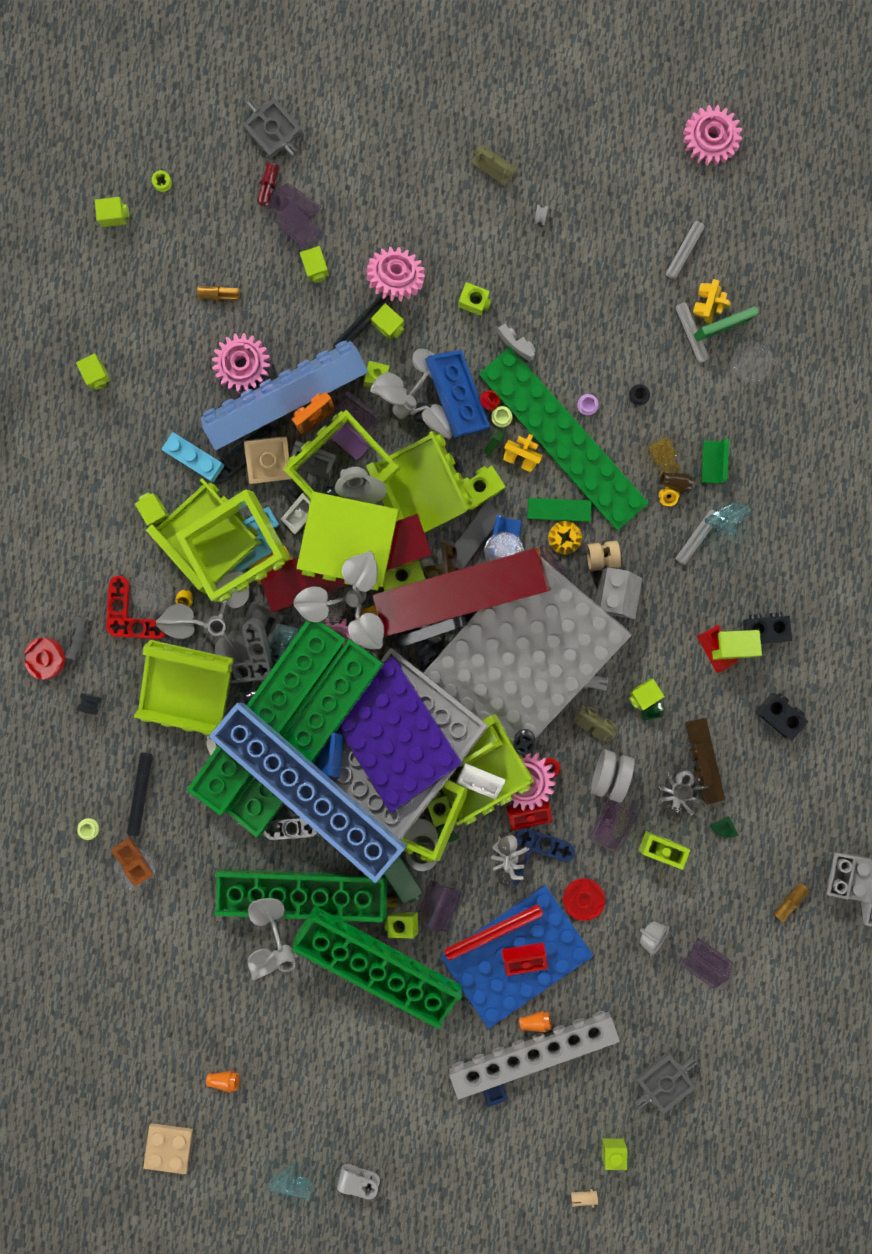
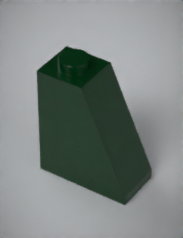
[384,852,423,903]

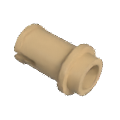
[571,1189,598,1208]

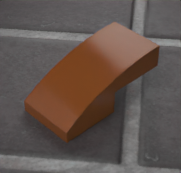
[111,836,153,887]

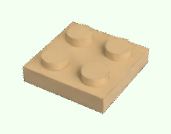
[244,436,291,484]
[143,1123,193,1174]

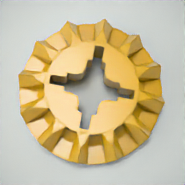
[548,521,582,555]

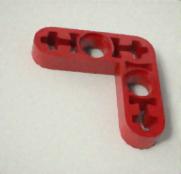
[106,575,167,639]

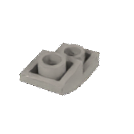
[497,324,535,361]

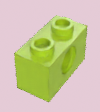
[463,466,506,512]
[383,561,425,591]
[638,831,690,870]

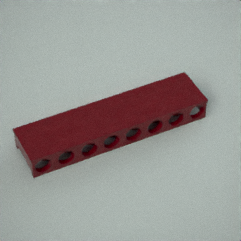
[260,514,433,612]
[373,548,551,637]

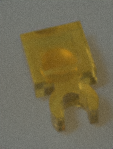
[647,436,680,473]

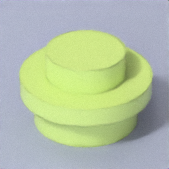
[491,406,512,428]
[77,818,99,840]

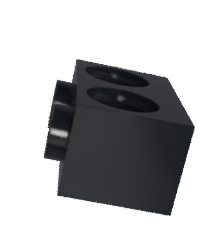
[743,612,792,644]
[755,693,809,741]

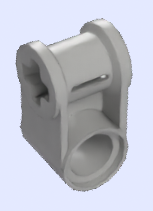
[337,1164,380,1199]

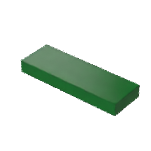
[694,306,759,342]
[527,498,591,522]

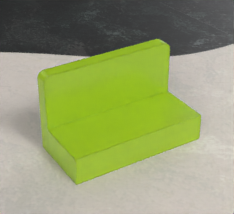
[712,630,762,660]
[459,726,503,767]

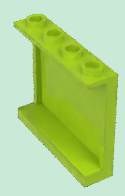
[366,431,473,533]
[146,479,262,594]
[297,491,400,590]
[134,640,234,736]
[441,714,535,826]

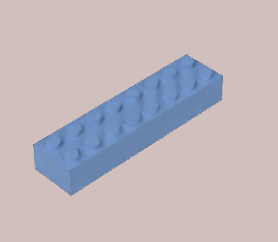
[201,341,368,450]

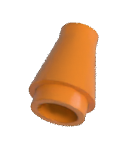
[519,1011,552,1033]
[206,1070,240,1093]

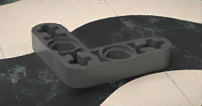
[229,618,274,684]
[264,817,319,840]

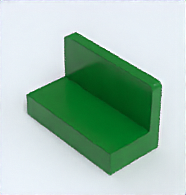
[701,439,729,484]

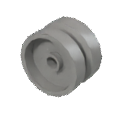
[591,749,634,803]

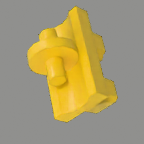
[693,279,731,324]
[503,434,542,472]

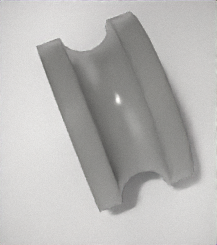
[534,204,548,225]

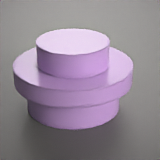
[577,394,599,416]

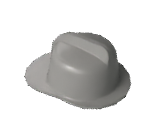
[335,467,386,504]
[405,819,438,871]
[640,921,670,957]

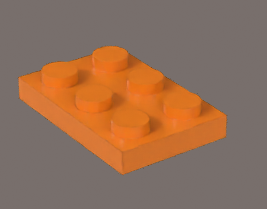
[292,392,335,436]

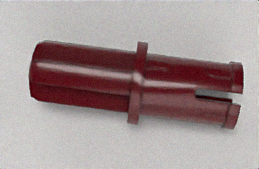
[257,163,279,206]

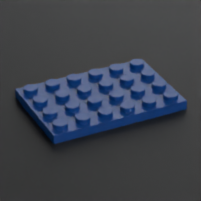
[440,885,593,1029]

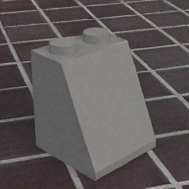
[595,567,642,619]

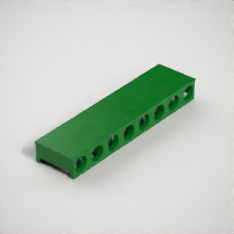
[214,869,387,922]
[292,906,462,1029]

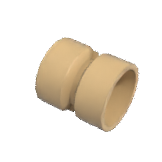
[586,541,621,571]

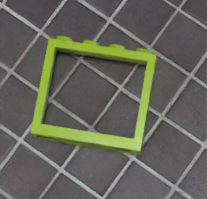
[284,410,400,499]
[175,489,290,603]
[401,780,470,863]

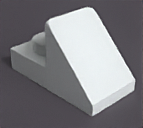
[281,492,311,534]

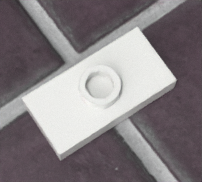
[456,763,505,800]

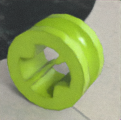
[152,170,172,192]

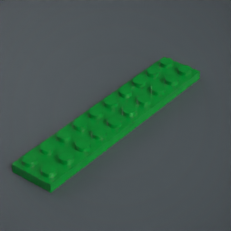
[478,346,649,531]
[186,620,347,816]
[225,638,384,838]

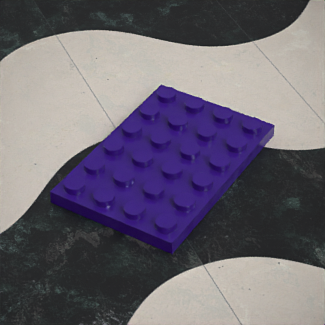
[338,656,463,813]

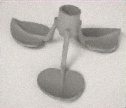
[370,349,452,440]
[293,551,384,649]
[156,571,249,669]
[248,898,298,981]

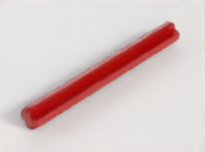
[444,905,543,961]

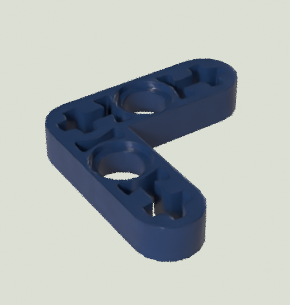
[501,827,575,888]

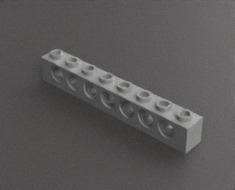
[449,1011,620,1100]

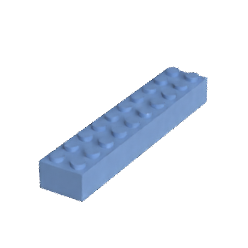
[209,703,407,883]

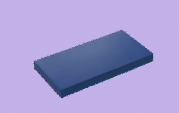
[425,350,490,438]

